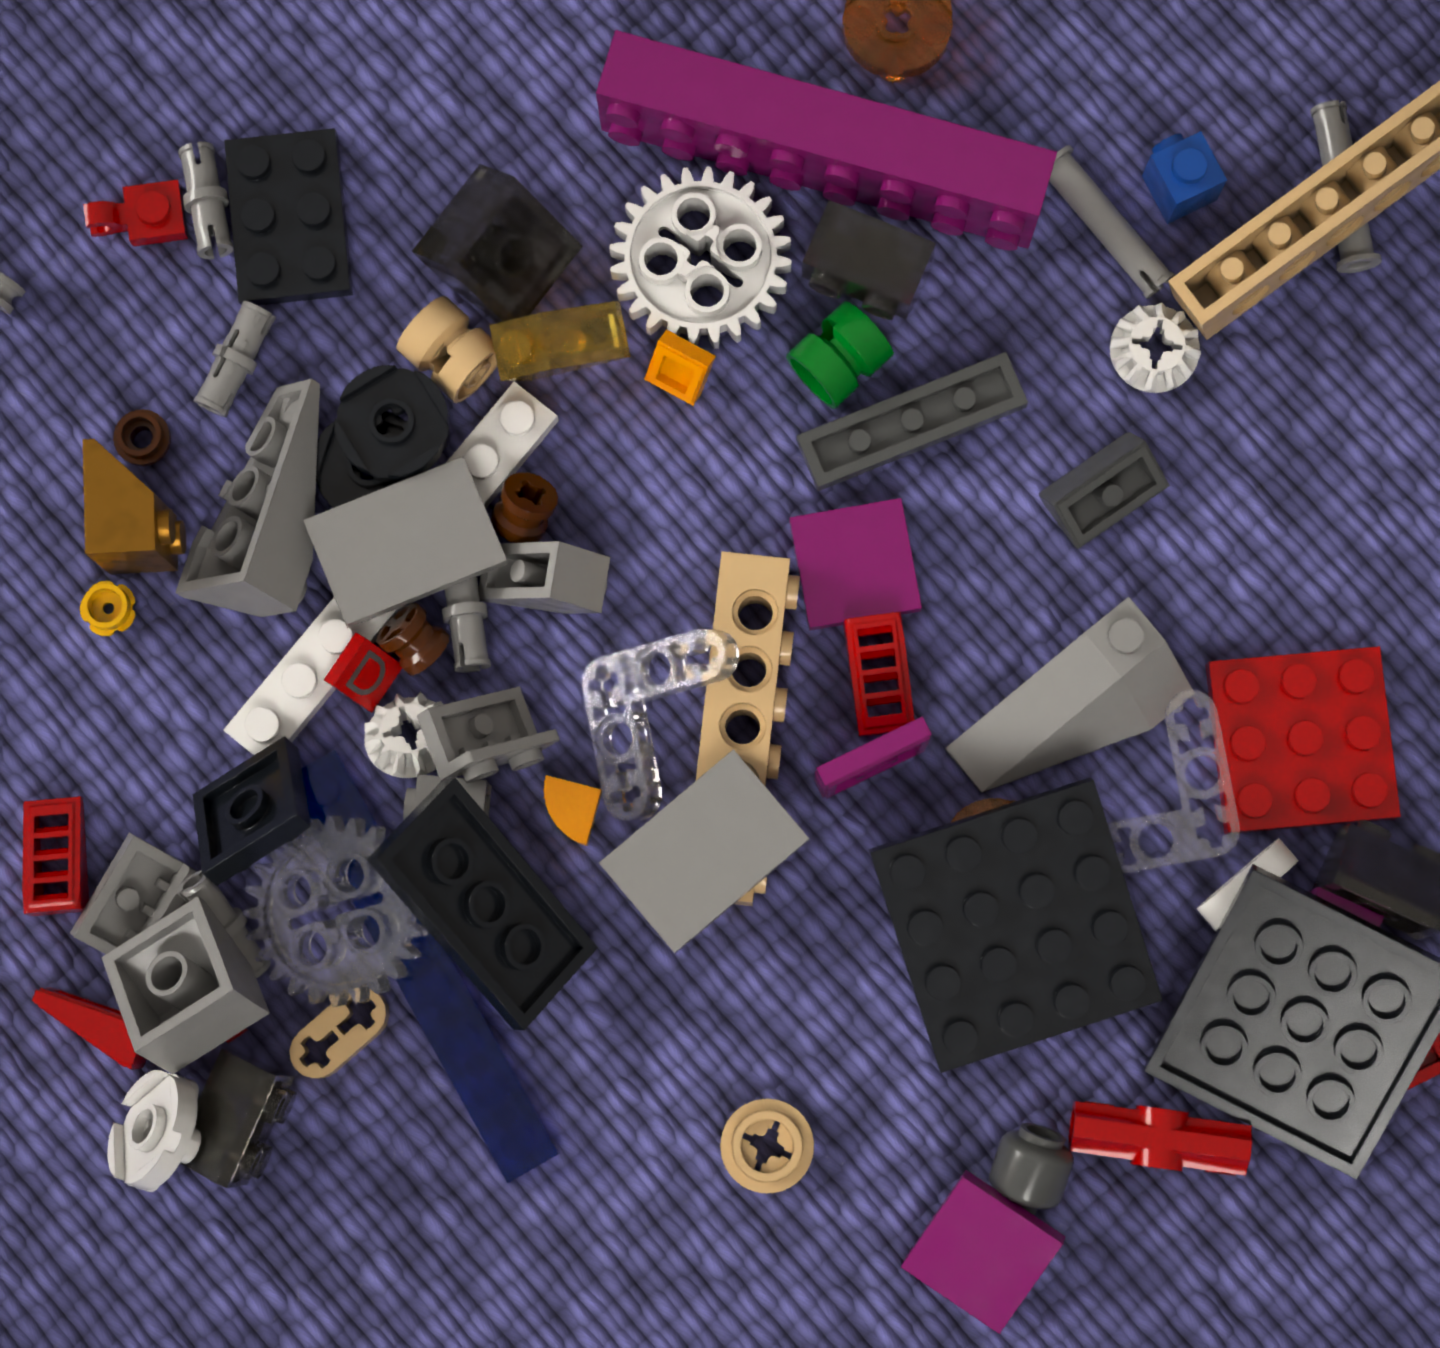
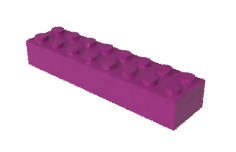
[596,30,1057,251]

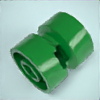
[786,301,894,409]

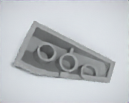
[945,597,1195,793]

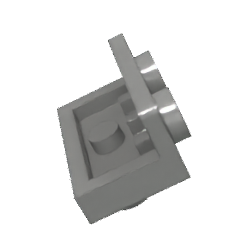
[417,686,560,783]
[70,832,197,954]

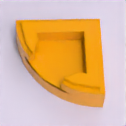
[544,775,602,846]

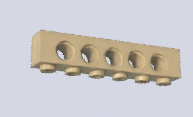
[1168,81,1440,340]
[696,551,800,906]

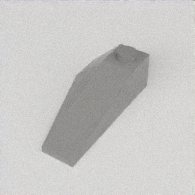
[175,379,320,617]

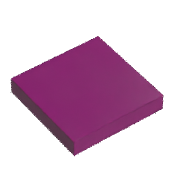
[789,498,922,631]
[814,716,932,799]
[901,1170,1066,1334]

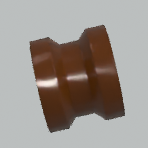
[491,472,558,543]
[376,603,450,676]

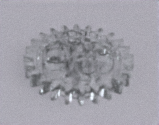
[243,815,429,1007]

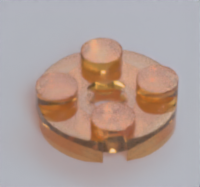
[842,0,953,83]

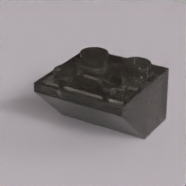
[180,1048,297,1188]

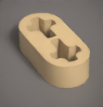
[289,987,390,1079]

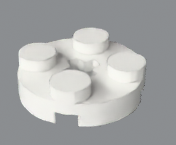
[107,1070,201,1192]

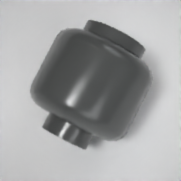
[989,1123,1074,1215]

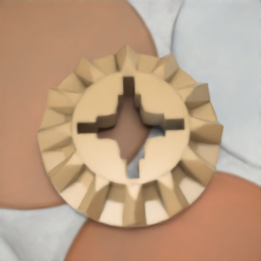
[720,1099,814,1194]

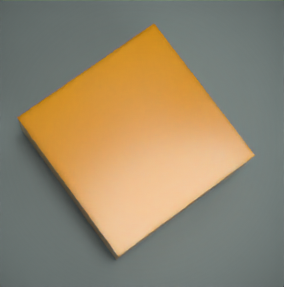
[644,329,716,406]

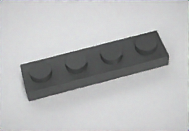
[796,352,1028,491]

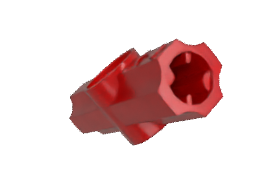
[1068,1101,1252,1176]

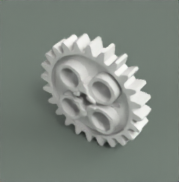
[609,166,792,349]

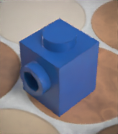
[1142,131,1227,224]

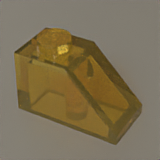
[489,301,630,381]

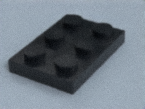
[224,128,353,306]

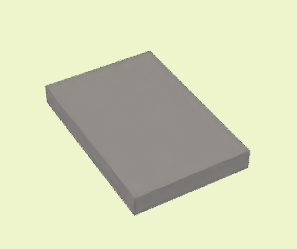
[303,456,507,629]
[599,749,810,954]

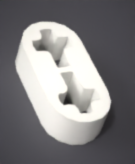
[1196,838,1299,931]

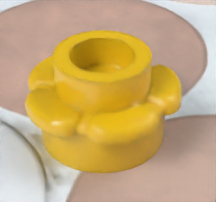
[80,580,136,636]

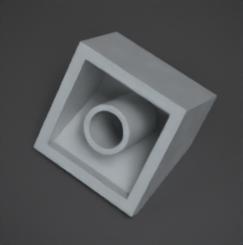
[101,896,270,1074]

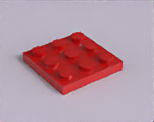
[1205,646,1401,834]

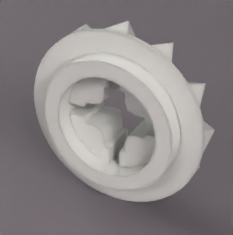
[1110,302,1201,393]
[364,691,443,778]

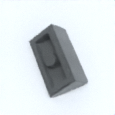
[1039,432,1170,549]

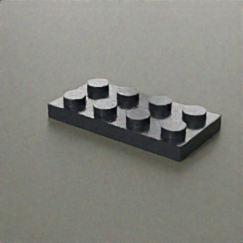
[366,777,598,1030]

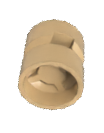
[396,296,504,403]

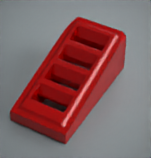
[843,612,915,737]
[22,796,89,916]
[32,987,147,1070]

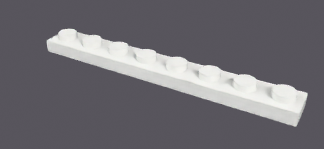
[223,381,559,755]

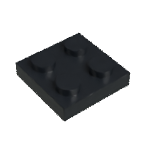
[193,736,311,886]

